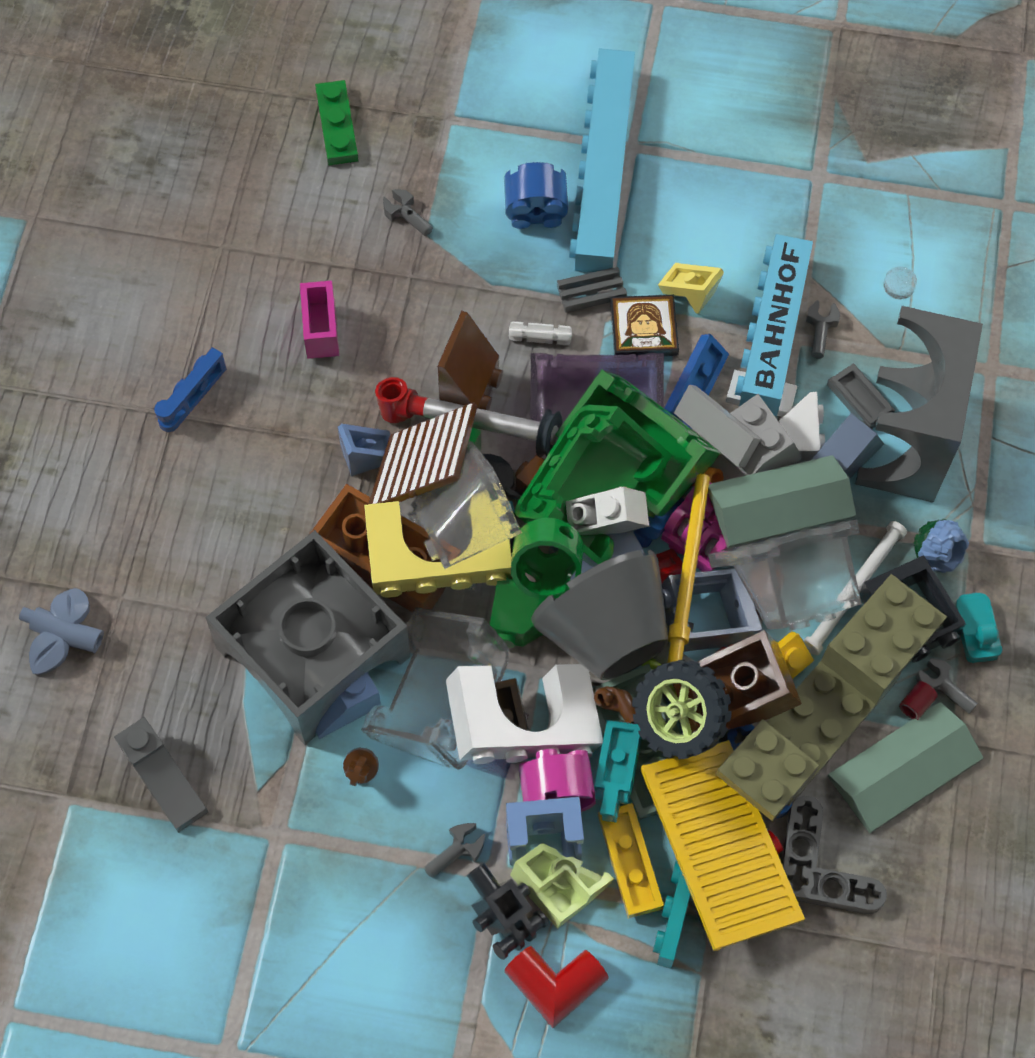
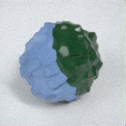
[913,519,969,573]

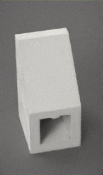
[779,392,825,464]
[566,486,649,535]

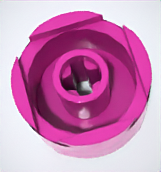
[519,749,596,812]

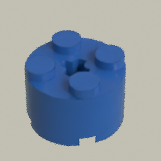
[504,162,568,229]

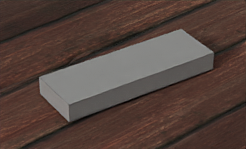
[674,385,761,468]

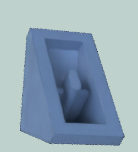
[338,424,391,476]

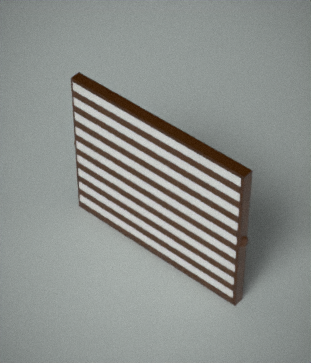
[369,402,477,504]

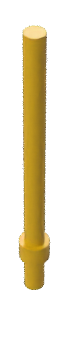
[667,474,710,663]

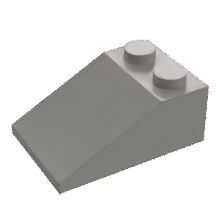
[710,394,802,481]

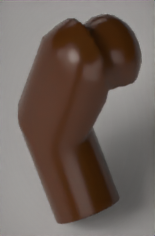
[594,686,638,724]

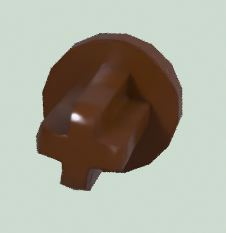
[343,747,379,786]

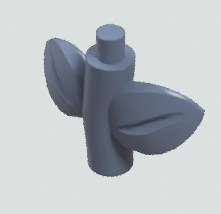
[19,588,104,675]

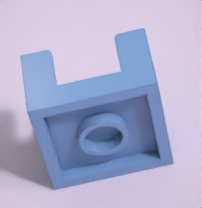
[506,797,584,865]

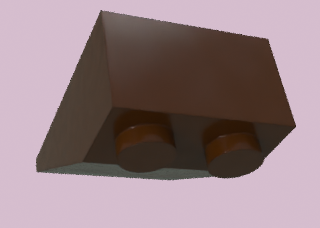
[437,310,503,411]
[673,630,802,734]

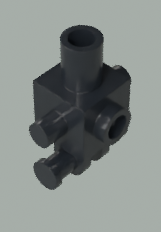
[466,863,548,960]

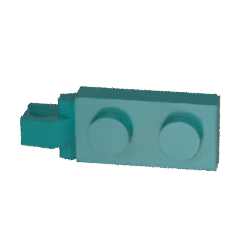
[594,720,642,823]

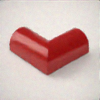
[504,946,609,1028]

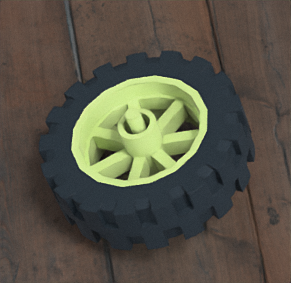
[632,660,731,759]

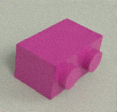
[300,280,339,359]

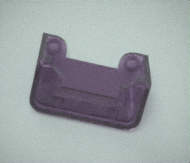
[530,353,664,423]

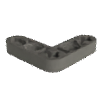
[782,796,887,914]

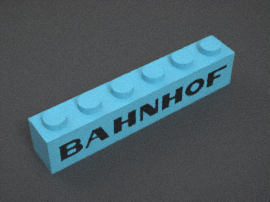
[735,234,813,417]

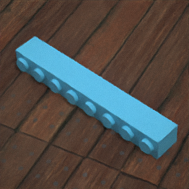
[569,48,635,273]

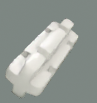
[509,321,572,345]

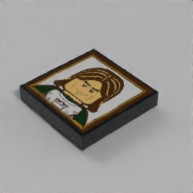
[610,294,679,358]

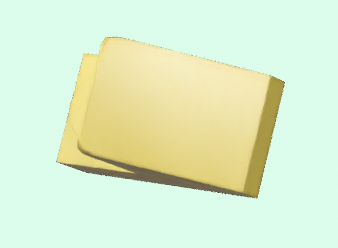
[658,263,724,314]

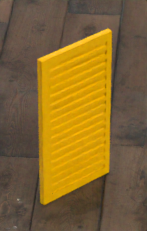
[640,740,805,951]

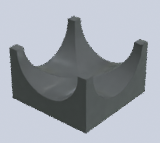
[855,306,983,502]
[205,530,411,745]

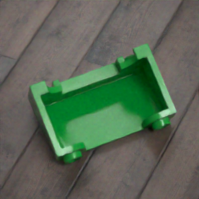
[555,369,721,518]
[515,405,672,567]

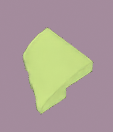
[510,843,614,929]

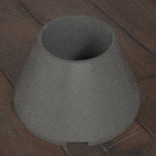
[531,550,669,680]

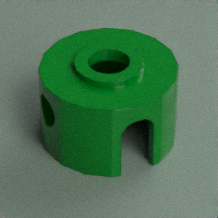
[511,518,583,600]

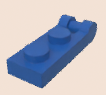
[154,347,227,432]

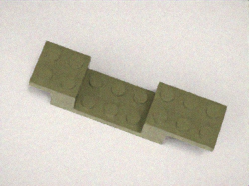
[716,574,947,821]

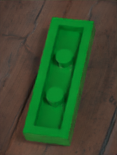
[315,80,359,166]

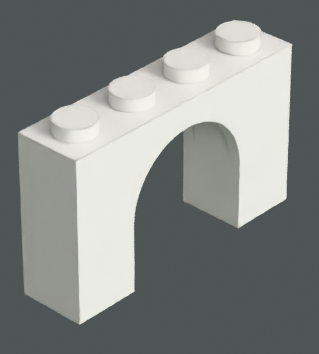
[446,664,603,764]

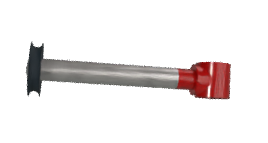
[375,377,563,457]

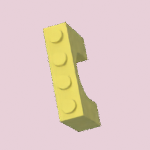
[364,490,513,597]

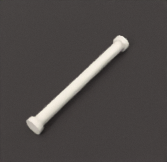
[803,521,907,655]

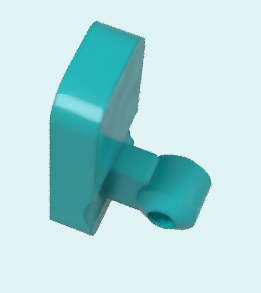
[955,593,1003,663]

